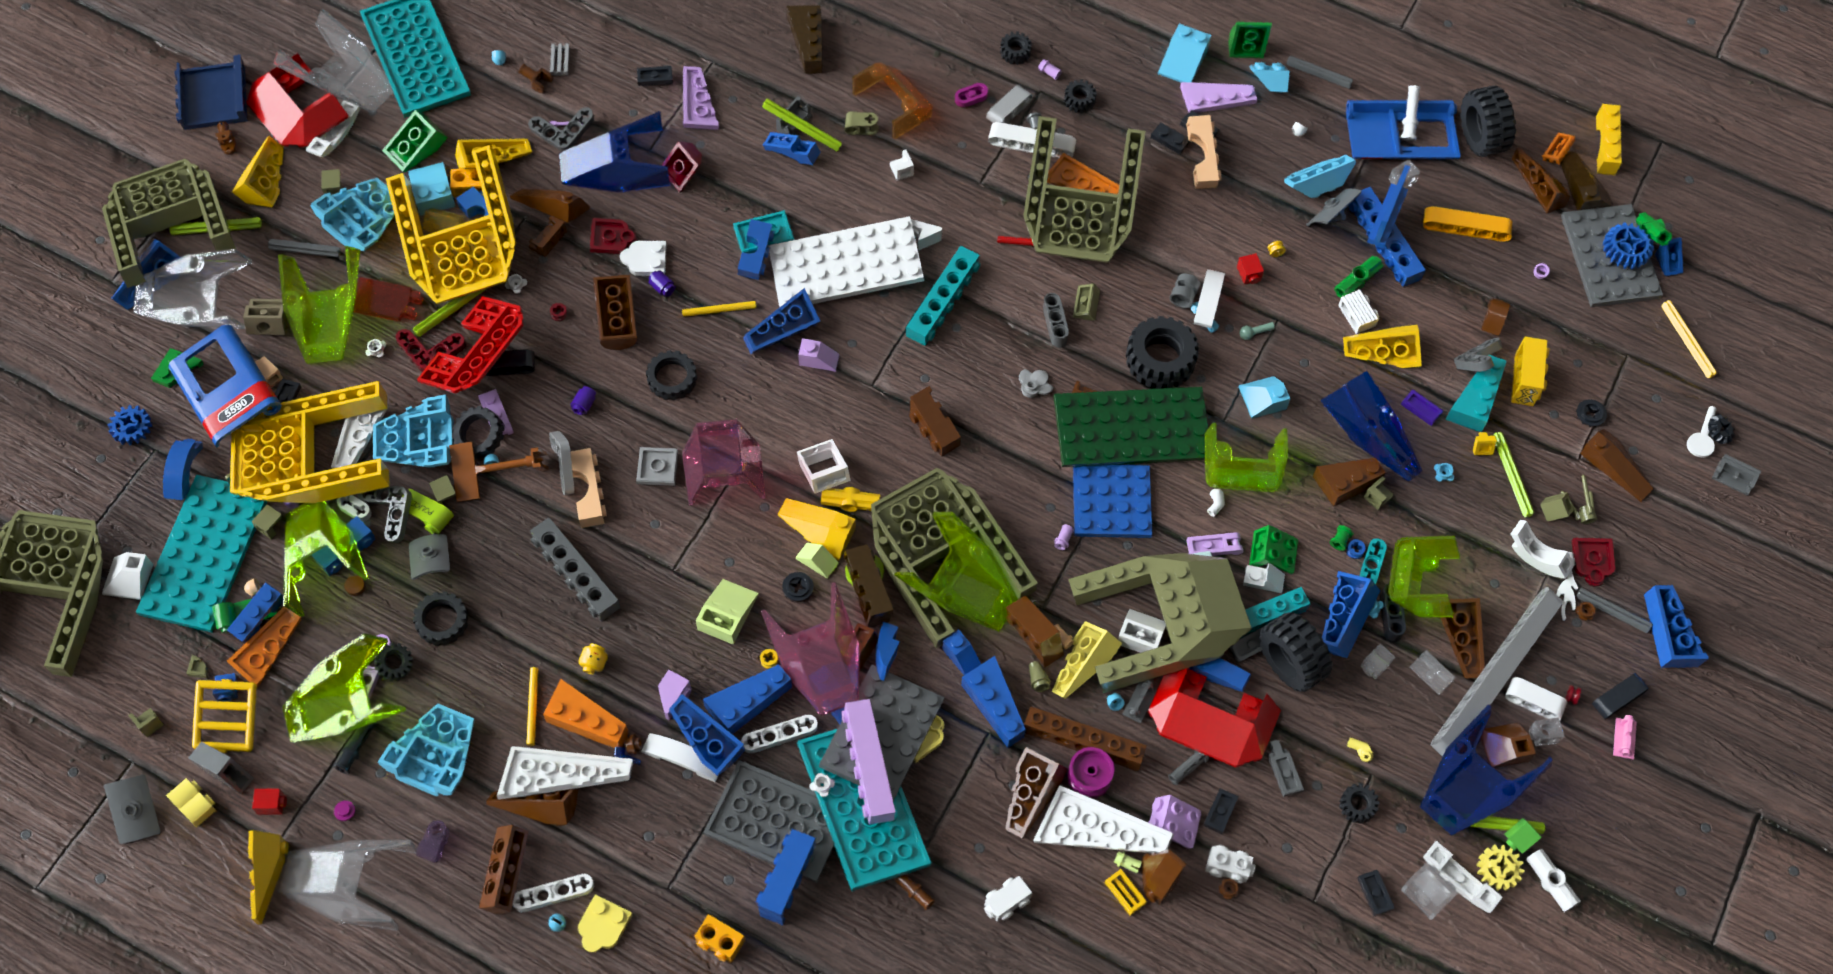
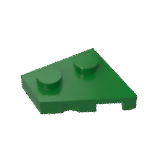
[151,348,204,388]

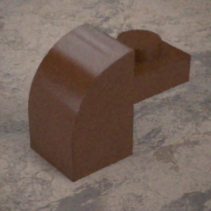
[1481,298,1510,336]

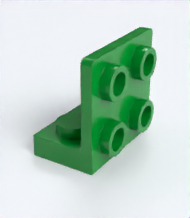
[1249,525,1298,574]

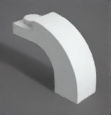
[1511,520,1575,578]

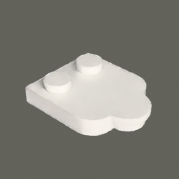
[620,241,667,276]

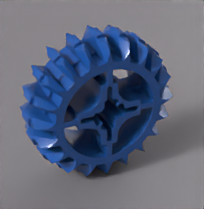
[1603,223,1654,270]

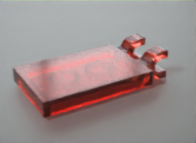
[347,277,423,322]

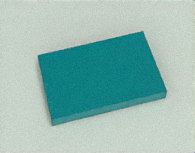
[733,210,795,254]

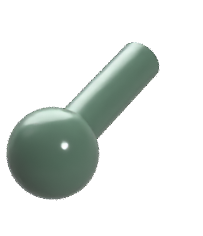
[1239,322,1275,340]

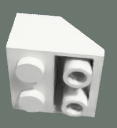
[1118,609,1166,653]

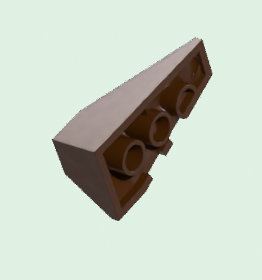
[1512,148,1570,213]
[1580,429,1653,502]
[1440,598,1485,678]
[1005,747,1068,839]
[486,788,579,826]
[1141,850,1186,905]

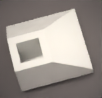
[102,552,153,600]

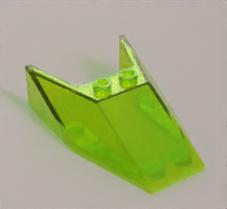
[278,246,361,364]
[283,501,368,617]
[894,512,1018,632]
[282,633,406,743]

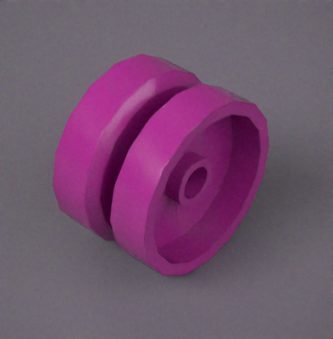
[1067,747,1114,799]

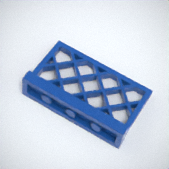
[1367,165,1410,248]

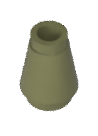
[1029,661,1050,692]

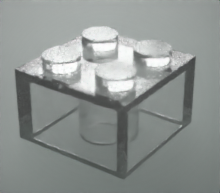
[1401,862,1458,920]

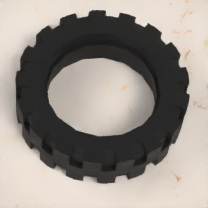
[646,350,697,400]
[452,406,504,459]
[413,591,469,646]

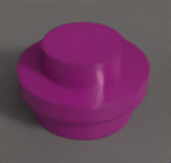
[334,801,355,821]

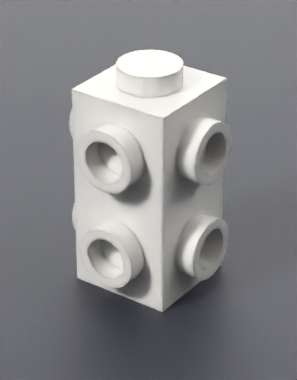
[1205,845,1255,883]
[984,876,1032,922]

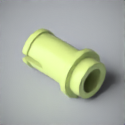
[1114,851,1142,874]

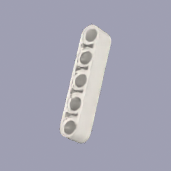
[988,122,1076,158]

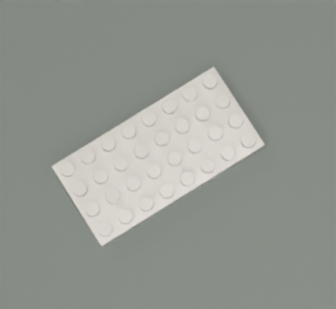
[768,216,924,307]

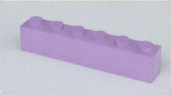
[842,699,895,824]

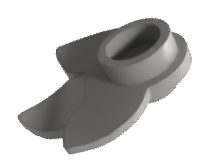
[1019,369,1053,398]

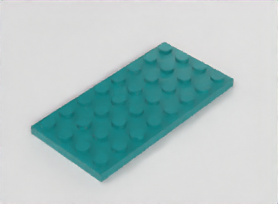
[360,0,471,118]
[136,474,268,633]
[797,729,931,891]

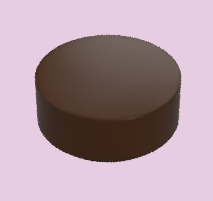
[344,576,366,596]

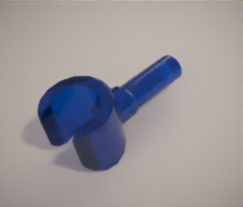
[614,746,641,765]

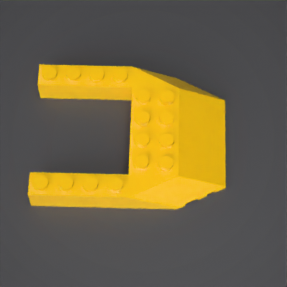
[386,145,516,304]
[230,381,389,503]

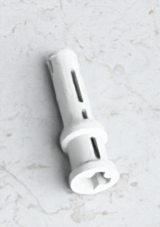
[1401,85,1420,141]

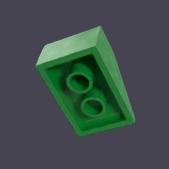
[1228,22,1272,58]
[382,110,448,173]

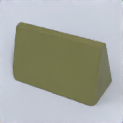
[1073,283,1100,321]

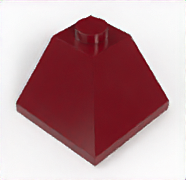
[660,141,702,192]

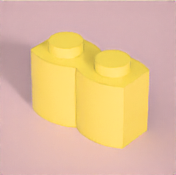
[166,779,216,827]

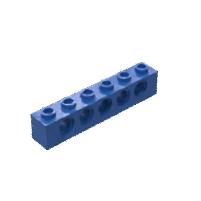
[1349,187,1426,287]

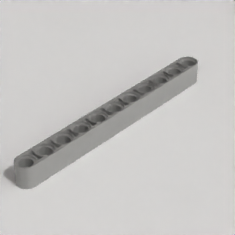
[1431,587,1563,760]

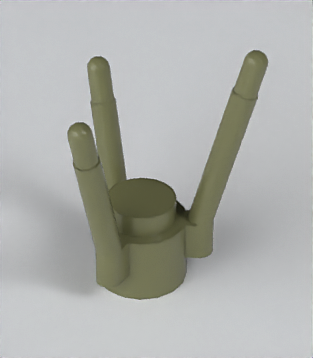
[1561,475,1597,524]

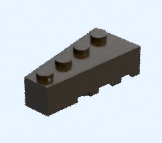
[844,544,893,628]

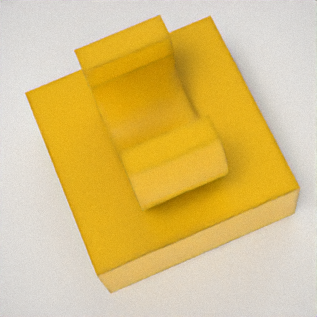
[1473,432,1496,455]

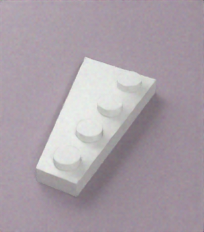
[331,405,389,469]

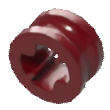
[550,303,567,321]
[1565,685,1581,705]

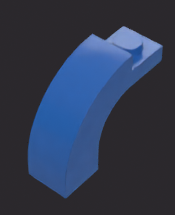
[163,439,203,500]

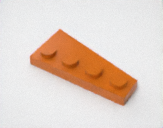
[1047,153,1119,194]
[227,605,302,688]

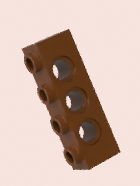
[479,825,529,914]

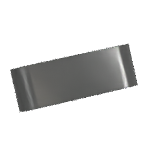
[1043,293,1069,348]

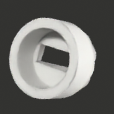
[1292,122,1308,137]

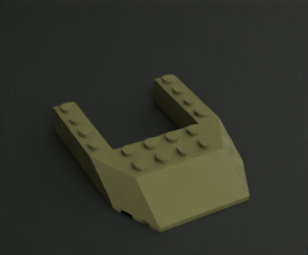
[1023,116,1146,263]
[102,159,236,288]
[871,468,1038,649]
[0,510,103,677]
[1068,553,1251,693]

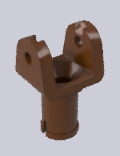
[518,64,554,93]
[215,122,236,154]

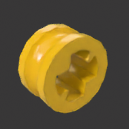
[1268,241,1286,257]
[760,649,778,669]

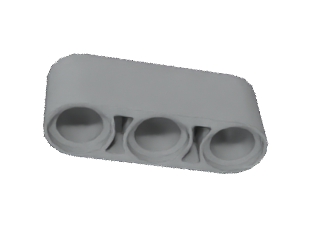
[987,85,1033,124]

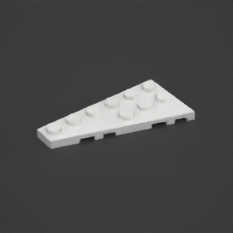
[497,746,633,800]
[1034,785,1173,854]

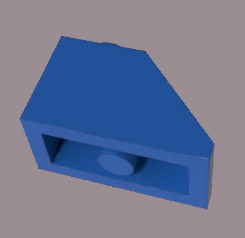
[942,629,981,675]

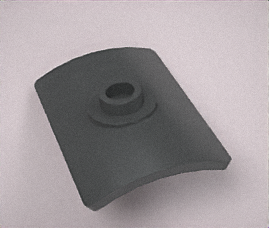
[1306,189,1361,226]
[409,534,450,580]
[104,774,161,844]

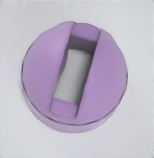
[1534,263,1549,279]

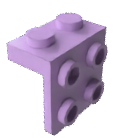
[1148,795,1201,849]

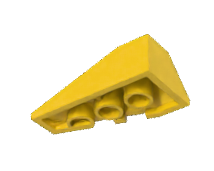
[1343,325,1422,368]
[248,830,288,925]

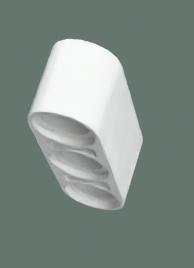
[1505,677,1567,721]

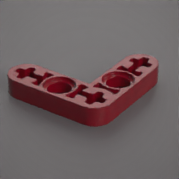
[396,329,466,372]

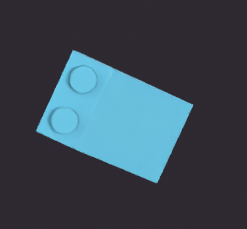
[1158,24,1211,83]
[408,162,456,216]

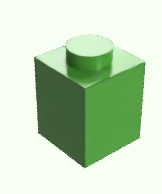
[1504,818,1541,854]

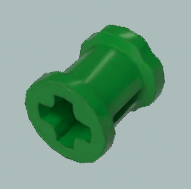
[1329,525,1354,551]

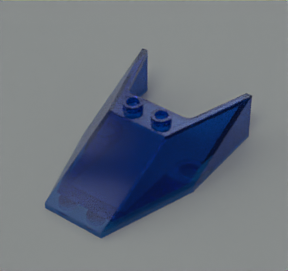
[559,111,671,192]
[1320,370,1423,481]
[1420,704,1553,836]

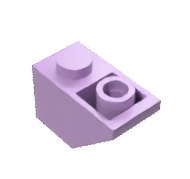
[658,670,691,721]

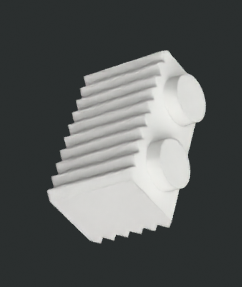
[1339,290,1379,334]

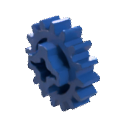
[108,405,152,445]

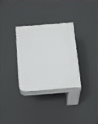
[890,150,914,181]

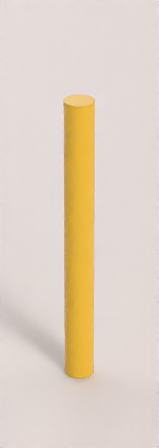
[682,301,756,317]
[527,667,538,746]

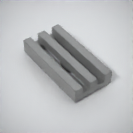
[550,44,570,76]

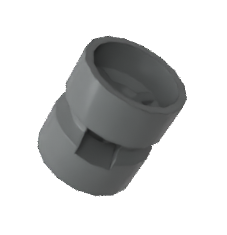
[1170,273,1201,308]

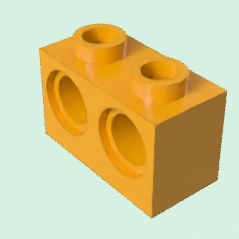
[450,168,483,197]
[695,914,745,962]

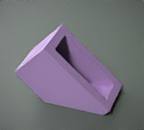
[798,338,839,372]

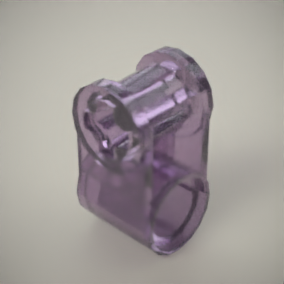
[416,820,450,863]

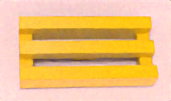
[1104,869,1147,916]

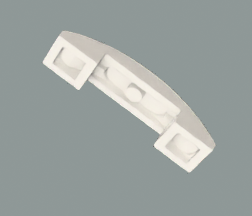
[306,100,360,157]
[1193,269,1225,328]
[641,734,719,782]
[1423,841,1502,913]

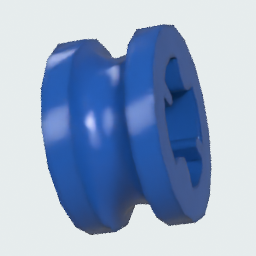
[1346,539,1365,559]

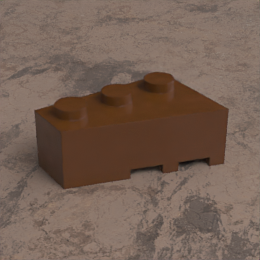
[909,386,961,457]
[1313,458,1386,507]
[1006,596,1064,667]

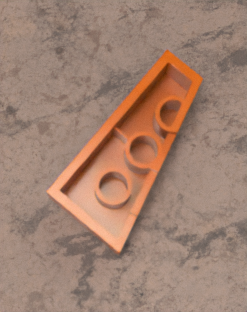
[543,679,629,750]

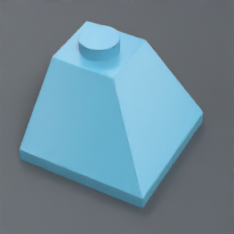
[1239,376,1290,419]

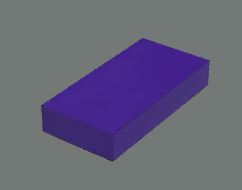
[1401,389,1443,426]

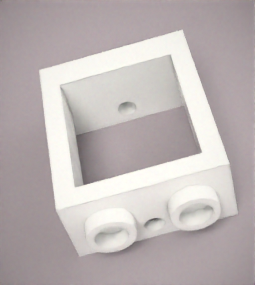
[797,439,851,493]

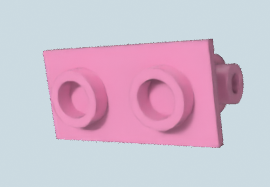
[1613,715,1637,760]

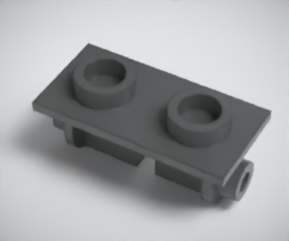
[1122,680,1157,724]

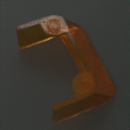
[852,63,933,140]

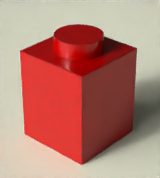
[1237,253,1264,285]
[252,788,287,815]

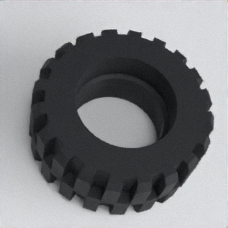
[1460,85,1517,157]
[1126,316,1199,389]
[1259,612,1333,692]

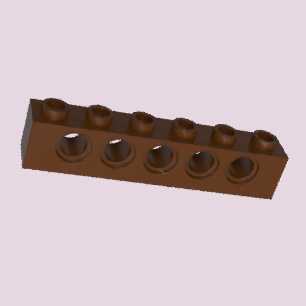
[1024,706,1147,772]

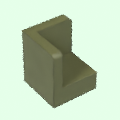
[322,169,342,195]
[429,475,456,505]
[1364,476,1393,510]
[1540,492,1574,521]
[251,505,282,539]
[128,708,164,737]

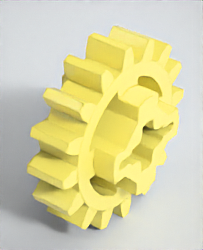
[1477,845,1524,891]

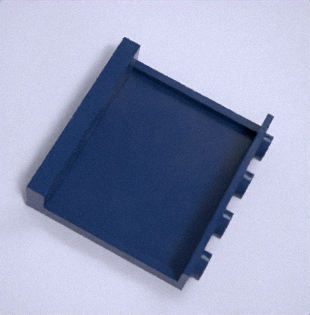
[174,55,248,130]

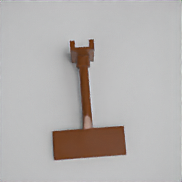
[449,442,549,502]

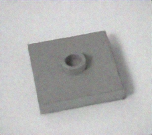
[636,447,679,486]

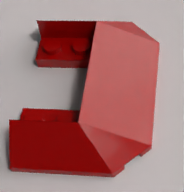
[246,53,349,147]
[417,296,524,393]
[1148,668,1281,768]

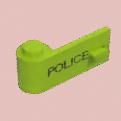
[402,488,454,534]

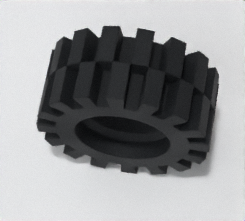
[1000,31,1032,65]
[1064,79,1096,113]
[374,642,413,681]
[1339,783,1379,824]

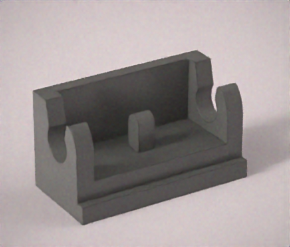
[776,96,812,135]
[1711,454,1761,495]

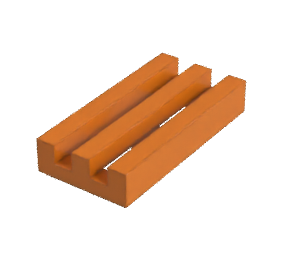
[1542,133,1575,164]

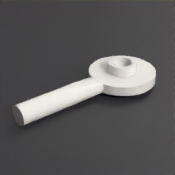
[1687,406,1716,458]

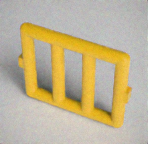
[192,679,257,753]

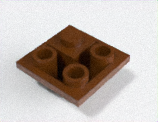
[1479,723,1536,769]

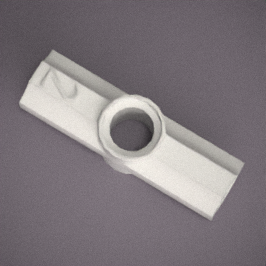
[1526,849,1581,912]

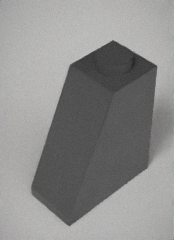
[188,742,254,795]

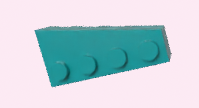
[1445,355,1507,432]

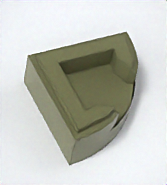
[186,655,209,679]

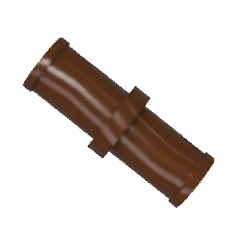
[896,874,935,910]

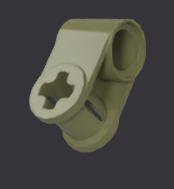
[845,111,879,136]

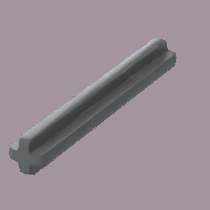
[1287,56,1353,89]
[268,239,341,258]
[1576,588,1652,633]

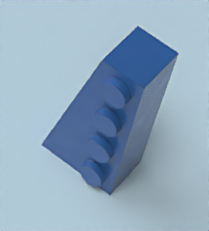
[743,288,820,354]
[1322,571,1380,658]
[1644,585,1709,668]
[961,656,1026,748]
[703,665,792,734]
[756,829,816,926]

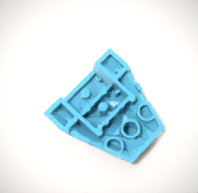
[311,178,395,251]
[373,395,454,467]
[378,704,474,796]

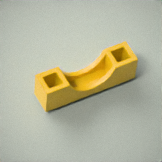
[1596,104,1622,175]

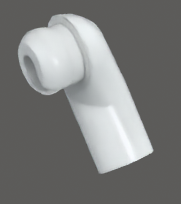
[1207,489,1225,517]

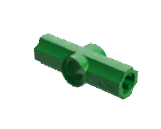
[1635,212,1672,246]
[1334,256,1384,299]

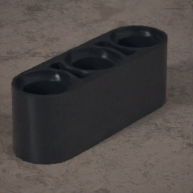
[485,349,535,376]
[1380,582,1406,642]
[1592,673,1649,720]

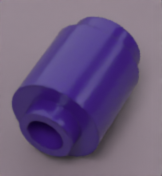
[649,270,676,297]
[570,386,596,415]

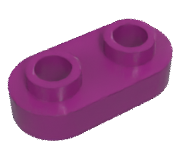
[955,83,988,107]

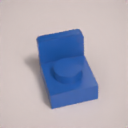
[212,673,238,702]

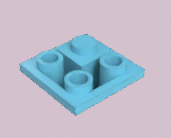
[1250,62,1289,92]

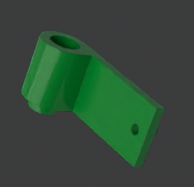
[212,598,278,633]

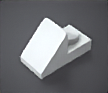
[911,219,942,250]
[1243,563,1285,593]

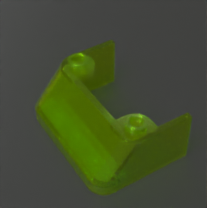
[1205,423,1288,492]
[1388,536,1460,617]

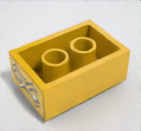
[1511,337,1549,406]

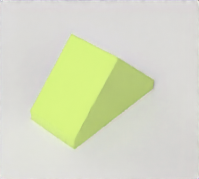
[796,543,839,579]

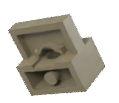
[243,299,289,335]

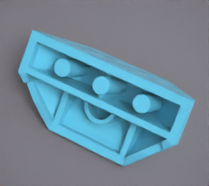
[1284,155,1356,198]

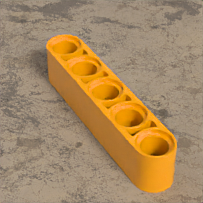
[1423,206,1513,242]

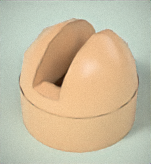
[244,578,261,596]

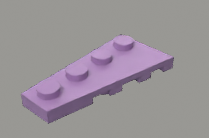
[683,66,719,130]
[1180,82,1257,113]

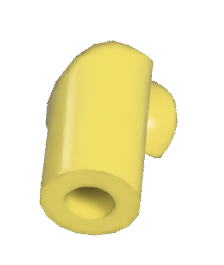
[1347,737,1373,762]

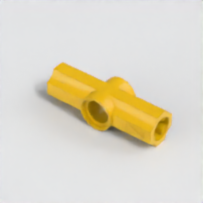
[821,487,880,512]

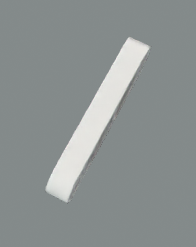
[741,715,818,753]
[513,874,594,912]

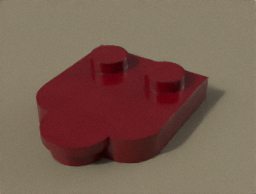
[590,218,637,254]
[1572,538,1615,587]

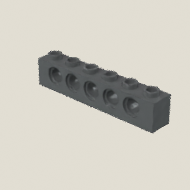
[530,517,620,622]

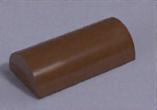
[593,275,637,350]

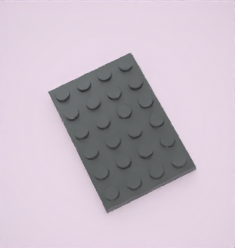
[1561,204,1663,307]
[819,665,945,801]
[703,760,834,883]

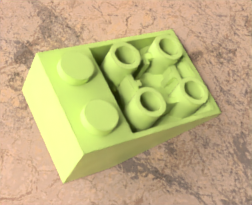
[696,579,758,644]

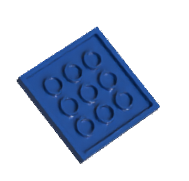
[1073,465,1152,538]

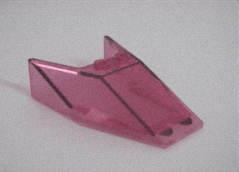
[682,419,765,505]
[761,582,860,716]

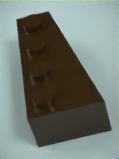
[787,5,822,74]

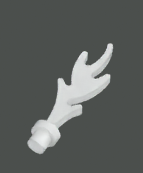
[1556,552,1578,621]

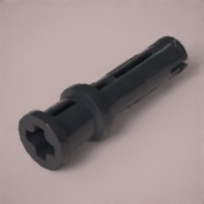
[332,714,378,775]

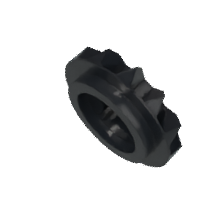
[1576,399,1607,428]
[1708,414,1735,444]
[782,572,814,602]

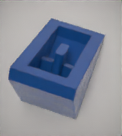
[1655,237,1683,276]

